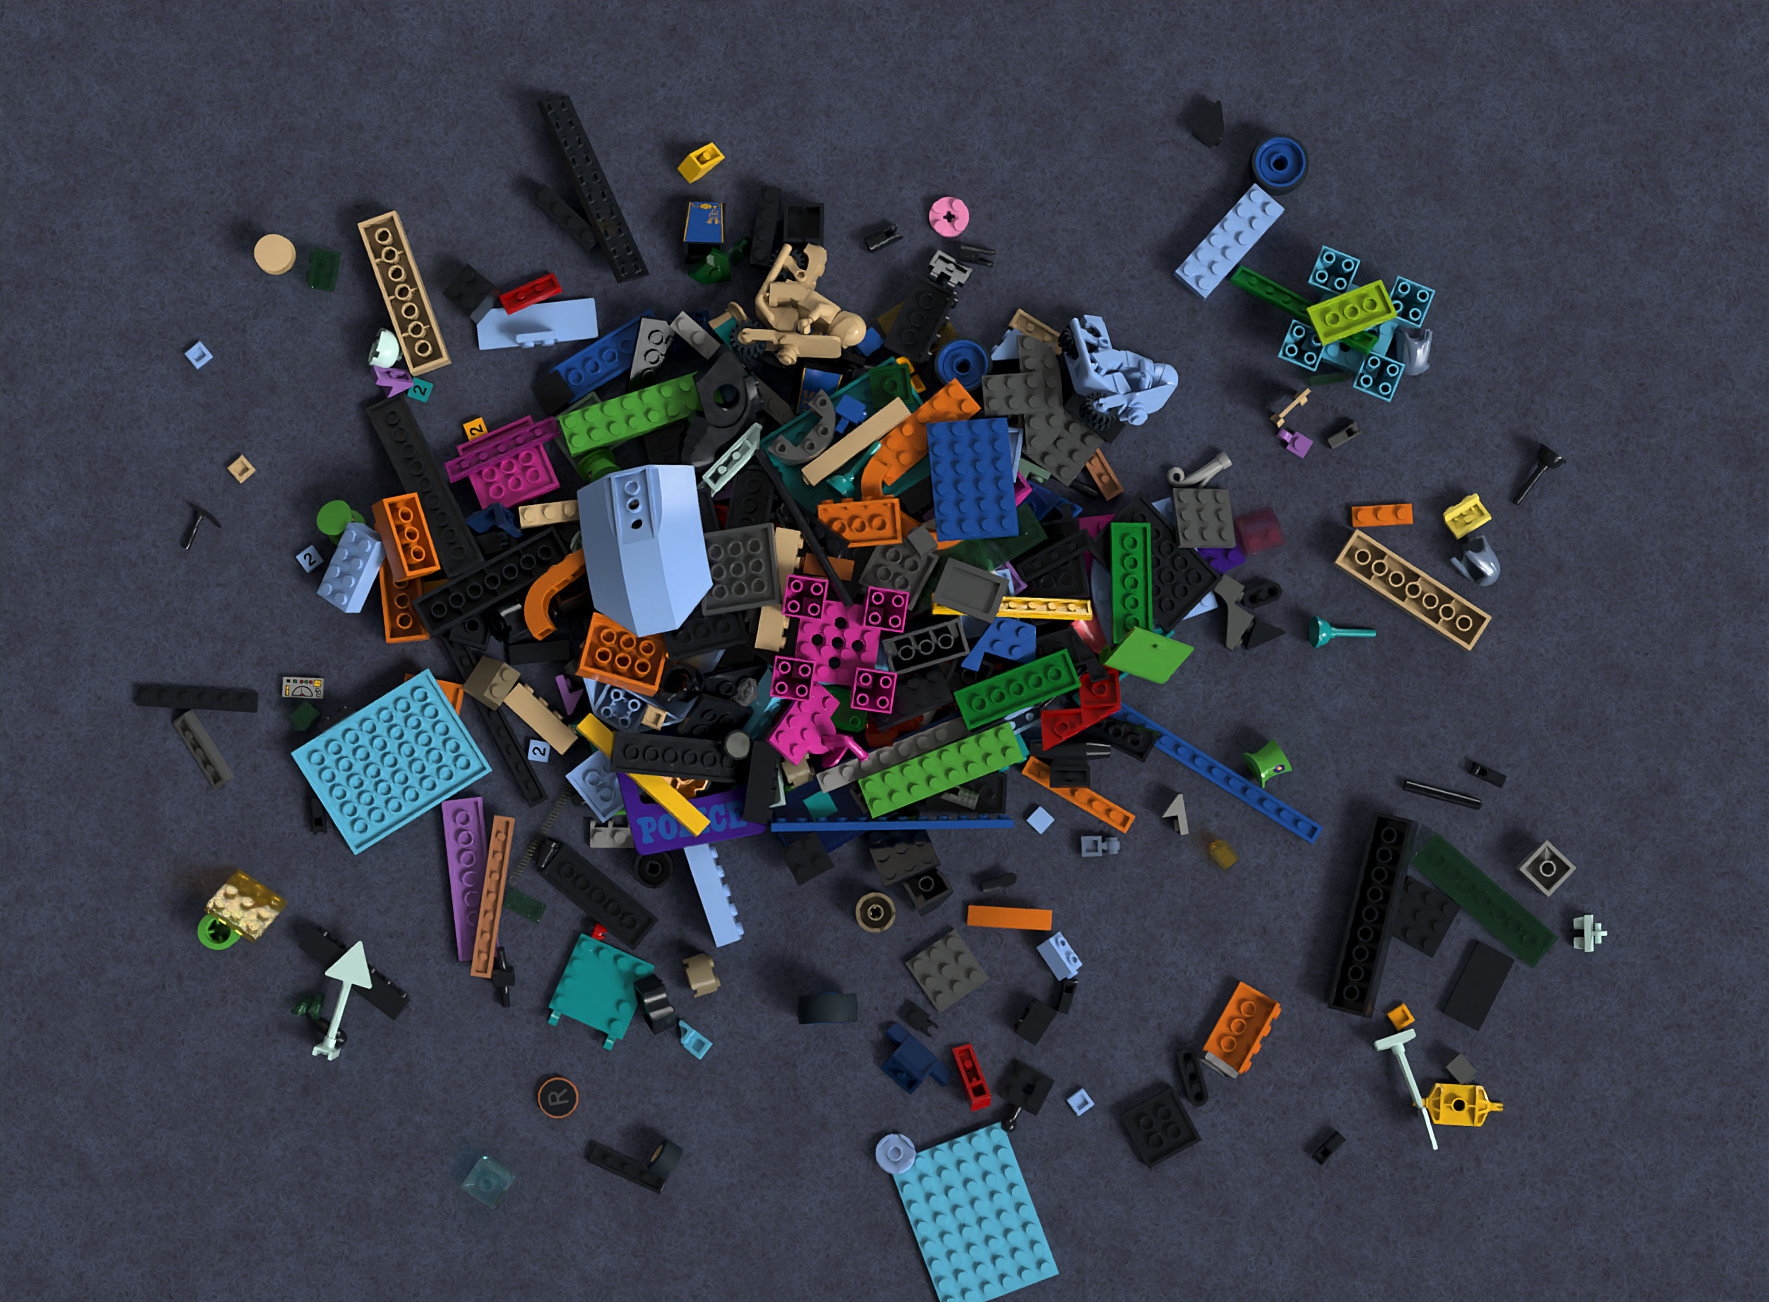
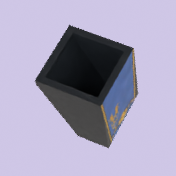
[683,201,726,264]
[790,357,843,416]

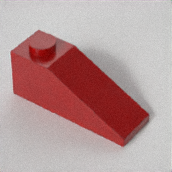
[952,1043,991,1112]

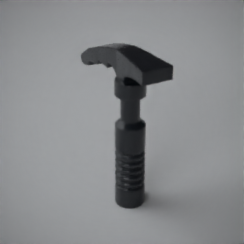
[182,503,221,550]

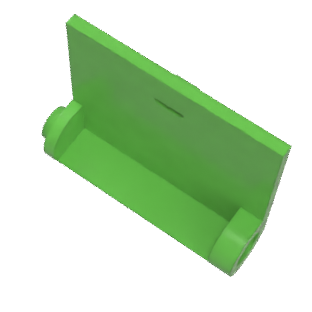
[1099,626,1194,684]

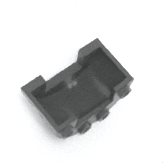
[767,389,836,466]

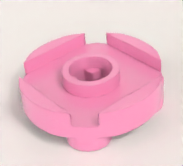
[929,197,969,237]

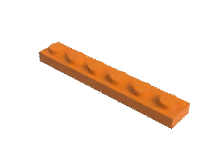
[1021,756,1135,834]

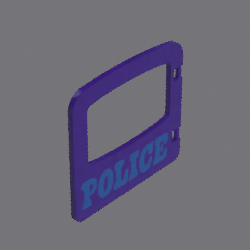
[616,724,766,855]

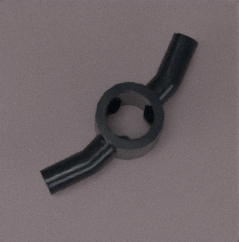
[492,946,515,1008]

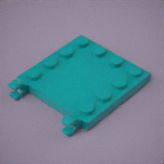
[548,933,655,1050]

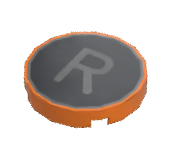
[538,1077,578,1118]

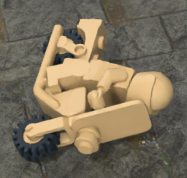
[730,243,866,365]

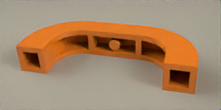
[861,454,961,549]
[524,548,587,641]

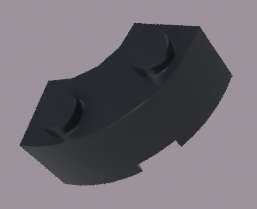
[633,973,677,1035]

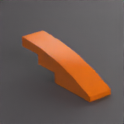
[967,905,1052,930]

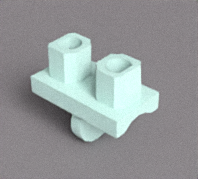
[1574,915,1607,952]

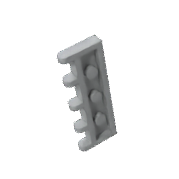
[590,819,634,848]

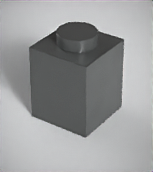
[907,525,938,560]
[1443,1052,1477,1085]

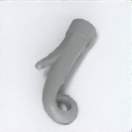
[1167,451,1232,489]

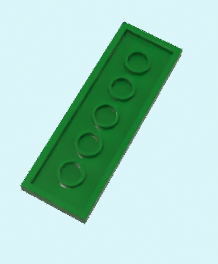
[1109,523,1153,644]
[953,648,1081,731]

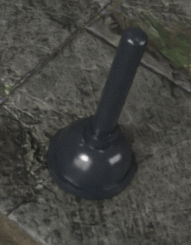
[1513,443,1567,505]

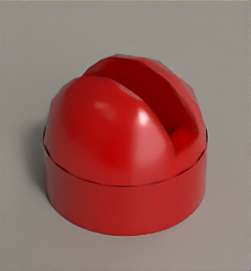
[591,923,607,940]

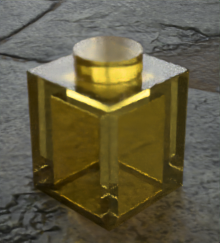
[1208,839,1240,871]

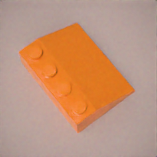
[575,612,667,697]

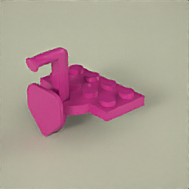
[766,681,869,768]

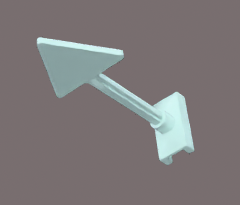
[312,941,372,1060]
[1373,1029,1438,1150]

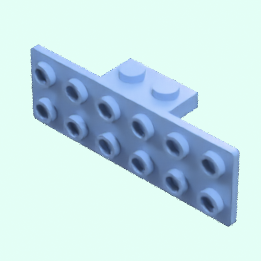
[477,298,598,350]

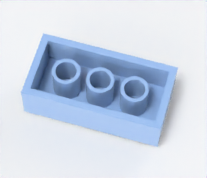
[317,522,386,613]

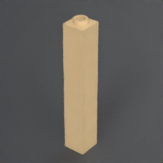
[801,397,912,487]

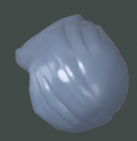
[1395,329,1433,376]
[1450,535,1500,586]

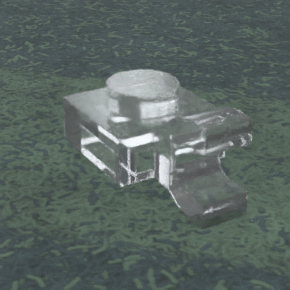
[729,678,759,707]

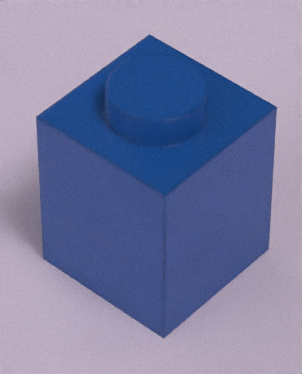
[854,327,885,359]

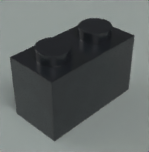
[1014,998,1058,1046]

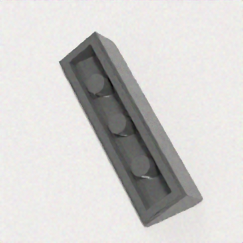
[172,710,235,790]

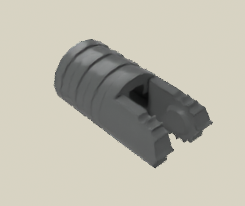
[940,785,980,810]

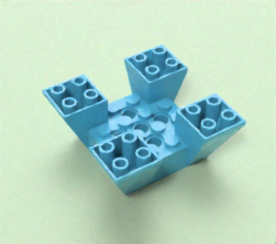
[1278,245,1435,403]

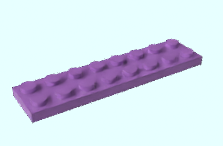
[441,797,499,961]

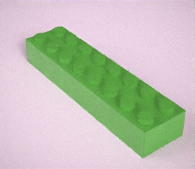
[558,371,723,458]
[858,721,1024,818]

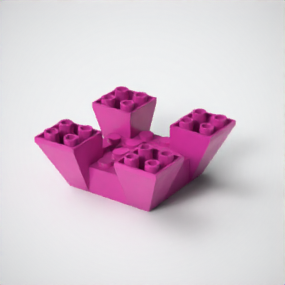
[770,574,909,714]

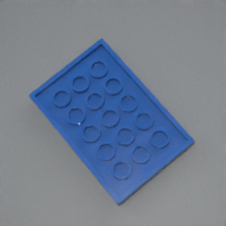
[926,417,1019,542]

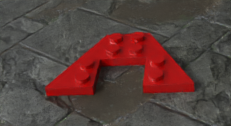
[1036,636,1121,751]

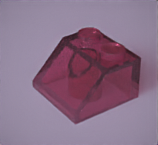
[1234,508,1286,557]

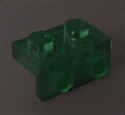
[306,247,342,293]

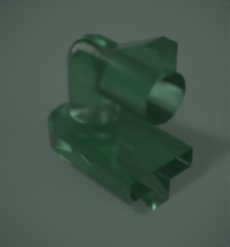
[290,993,325,1020]

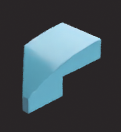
[679,1020,713,1059]

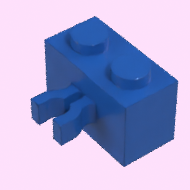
[835,394,868,435]

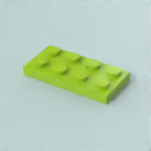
[1306,280,1397,346]

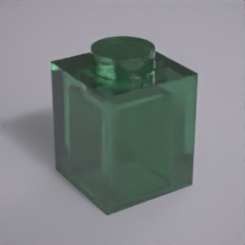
[289,700,323,732]

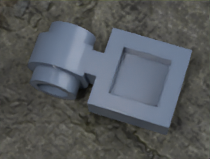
[1081,836,1120,857]

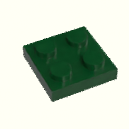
[868,363,914,409]

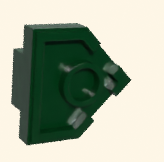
[688,247,732,284]

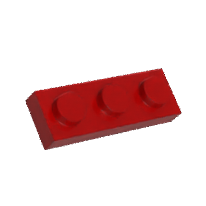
[499,273,562,315]

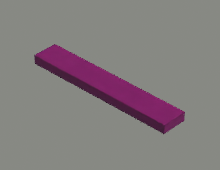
[443,416,561,483]

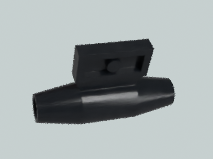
[1029,737,1111,789]

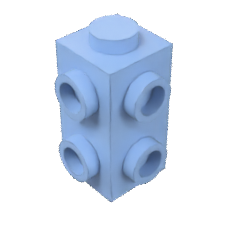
[1036,932,1082,981]

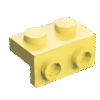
[1443,493,1491,540]

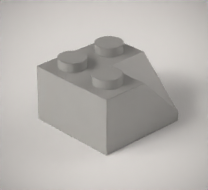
[1515,840,1576,897]

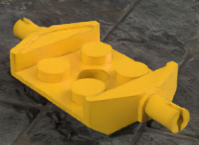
[1412,1083,1503,1127]

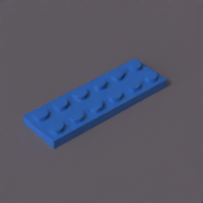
[549,308,672,406]

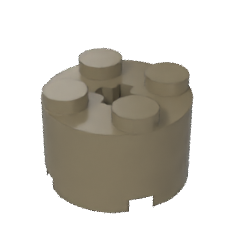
[780,752,816,789]
[855,892,896,933]
[682,952,721,998]

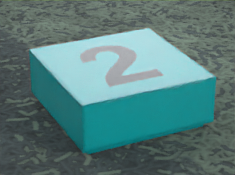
[407,377,433,403]

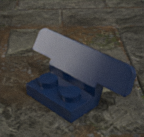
[881,1024,952,1095]

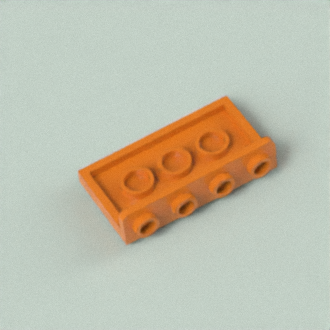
[816,495,903,550]
[1201,981,1281,1074]

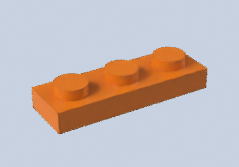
[1351,504,1413,528]

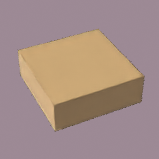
[227,455,256,483]
[641,704,668,731]

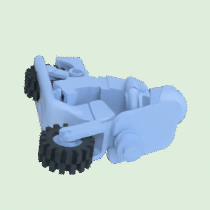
[1058,315,1178,431]

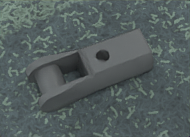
[1325,421,1363,450]

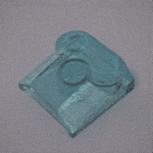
[460,1155,516,1211]

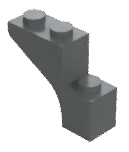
[1213,574,1254,651]

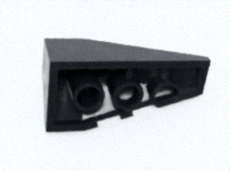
[902,867,954,917]

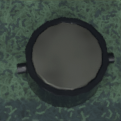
[718,729,753,760]

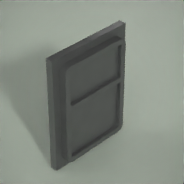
[932,557,1010,625]

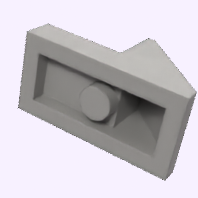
[1160,794,1189,835]

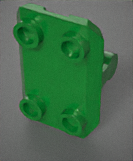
[823,685,869,733]

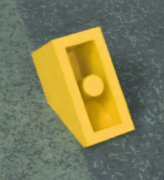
[677,143,725,183]

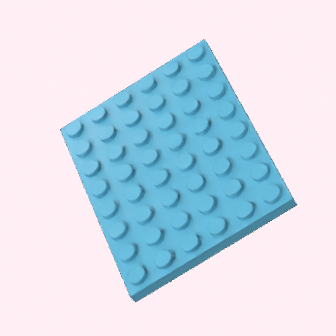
[291,668,492,855]
[893,1121,1059,1302]

